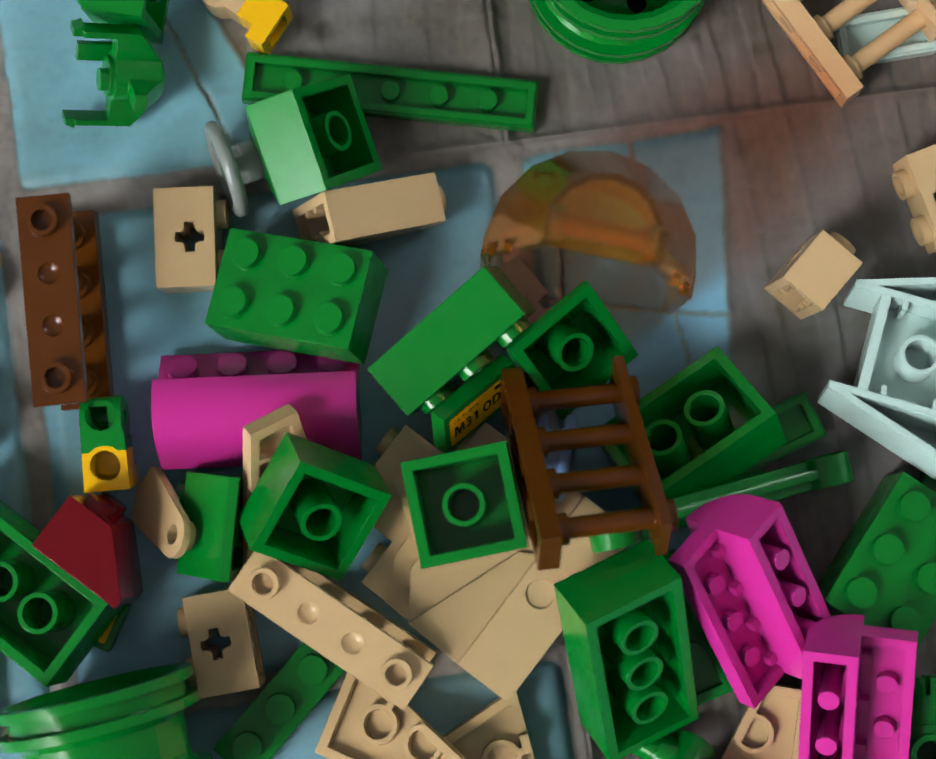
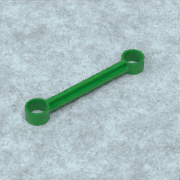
[589,450,855,553]

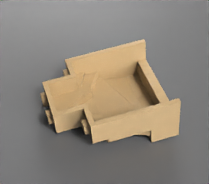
[361,422,625,703]

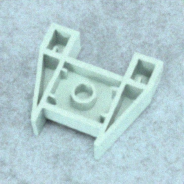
[817,277,936,479]

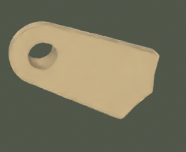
[131,466,196,559]

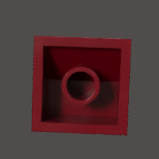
[31,491,143,609]

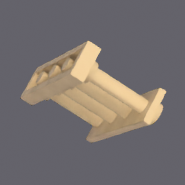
[761,0,936,108]
[227,552,436,711]

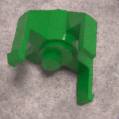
[62,18,165,128]

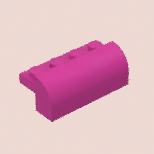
[151,350,362,470]
[667,494,831,709]
[798,614,918,759]

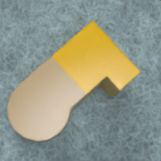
[202,0,294,54]

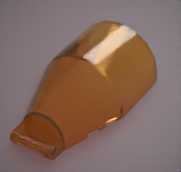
[480,151,696,314]

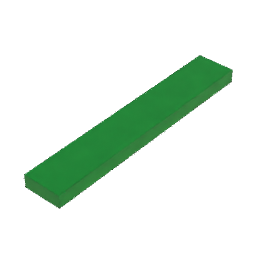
[241,52,539,133]

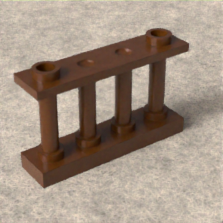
[16,193,114,411]
[500,356,678,571]

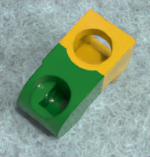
[79,395,139,493]

